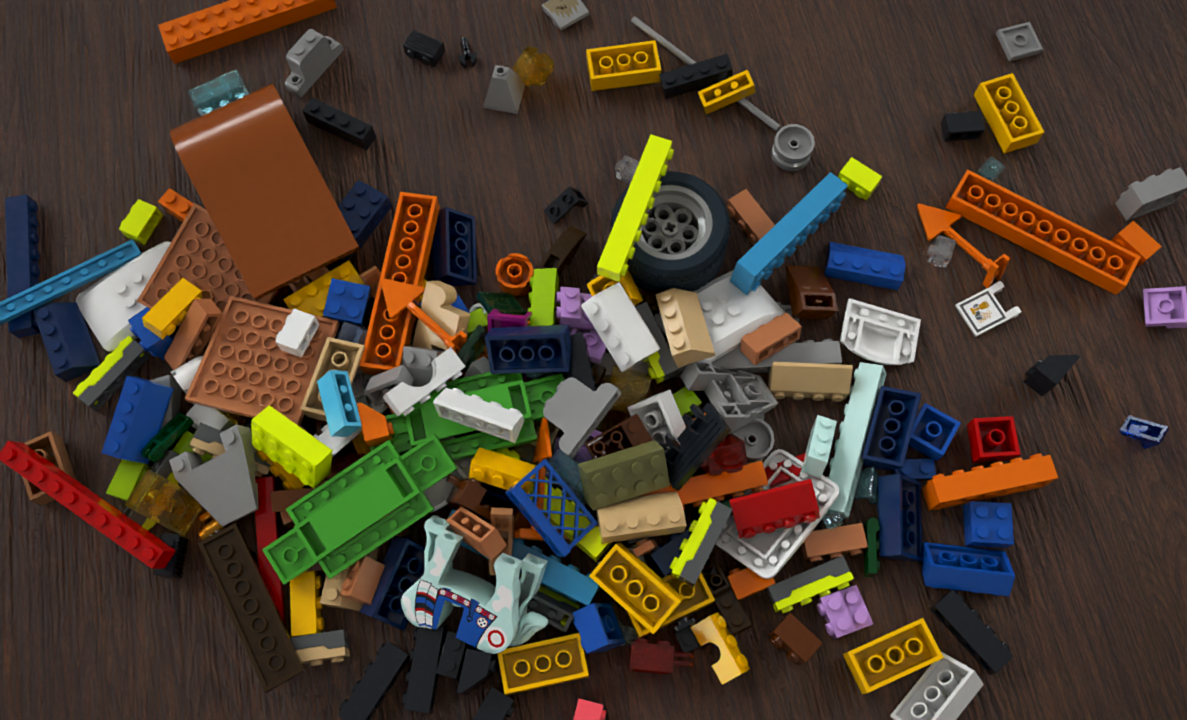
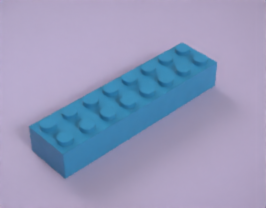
[730,172,848,295]
[447,509,600,608]

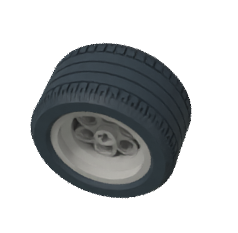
[611,171,730,293]

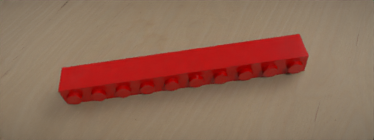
[0,441,176,569]

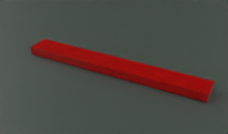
[255,476,286,627]

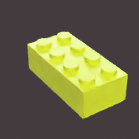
[251,405,333,489]

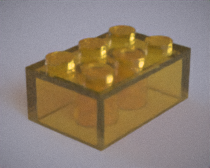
[124,469,203,537]

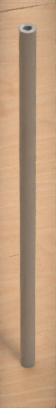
[631,16,781,131]

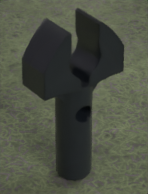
[459,37,477,68]

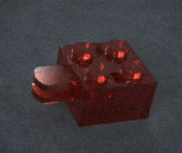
[700,433,748,476]
[629,639,694,675]

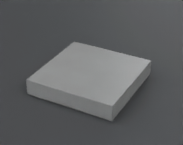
[996,22,1043,62]

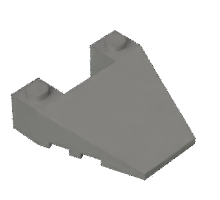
[680,360,778,434]
[169,425,259,527]

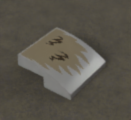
[541,0,590,30]

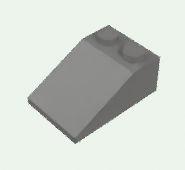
[401,346,445,387]

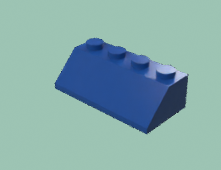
[824,242,906,290]
[101,376,174,464]
[922,542,1015,596]

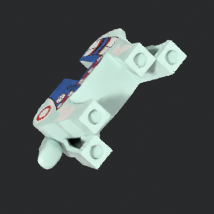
[401,515,548,654]

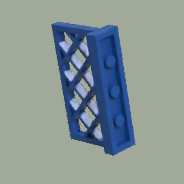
[505,459,598,557]

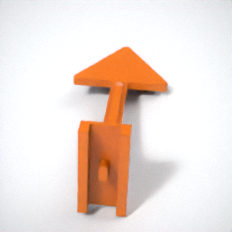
[917,203,1010,288]
[380,278,469,356]
[514,418,559,541]

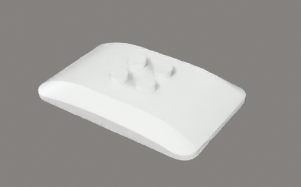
[76,241,171,352]
[655,270,784,362]
[715,449,839,579]

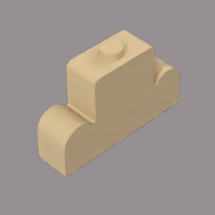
[412,281,470,351]

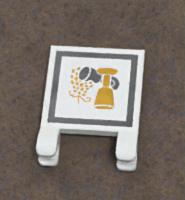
[955,281,1021,337]

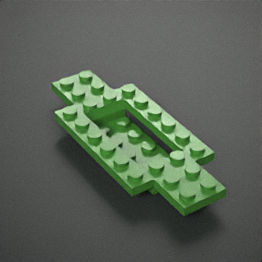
[370,372,564,461]
[262,434,458,585]

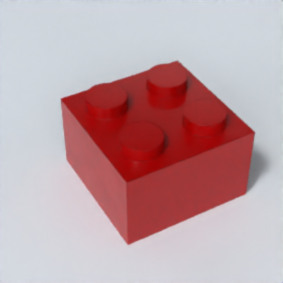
[966,416,1021,463]

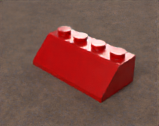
[729,479,820,539]

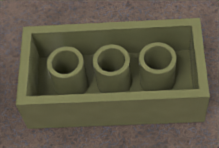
[578,440,670,511]

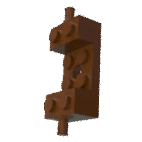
[446,474,531,541]

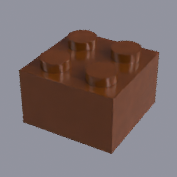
[768,613,823,665]

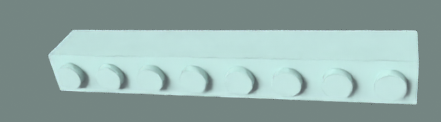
[826,362,887,519]

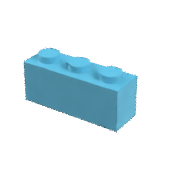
[317,370,362,437]

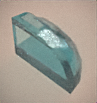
[854,467,879,504]

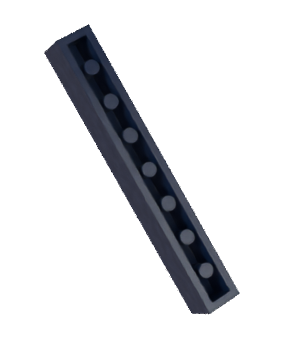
[5,194,42,338]

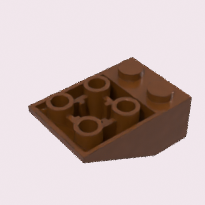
[785,265,838,320]
[584,413,653,459]

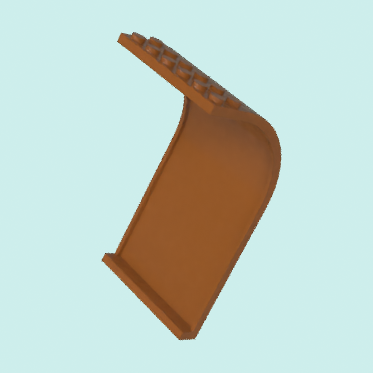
[170,83,360,300]

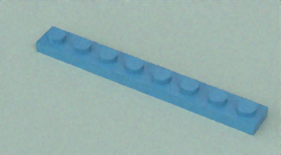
[0,239,142,325]

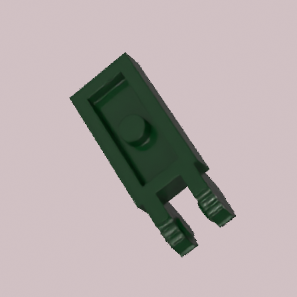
[141,412,194,462]
[864,517,880,578]

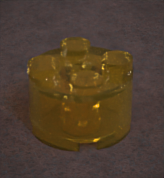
[512,46,555,87]

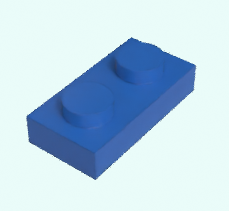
[893,459,936,480]

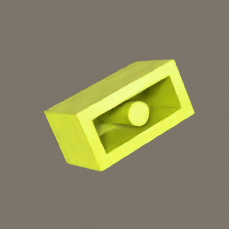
[838,157,882,201]
[119,199,164,245]

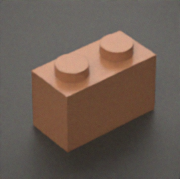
[340,556,385,604]

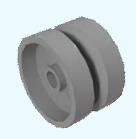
[771,124,815,172]
[726,418,775,465]

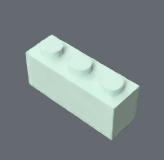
[801,415,837,478]

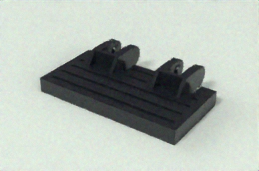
[659,403,731,491]

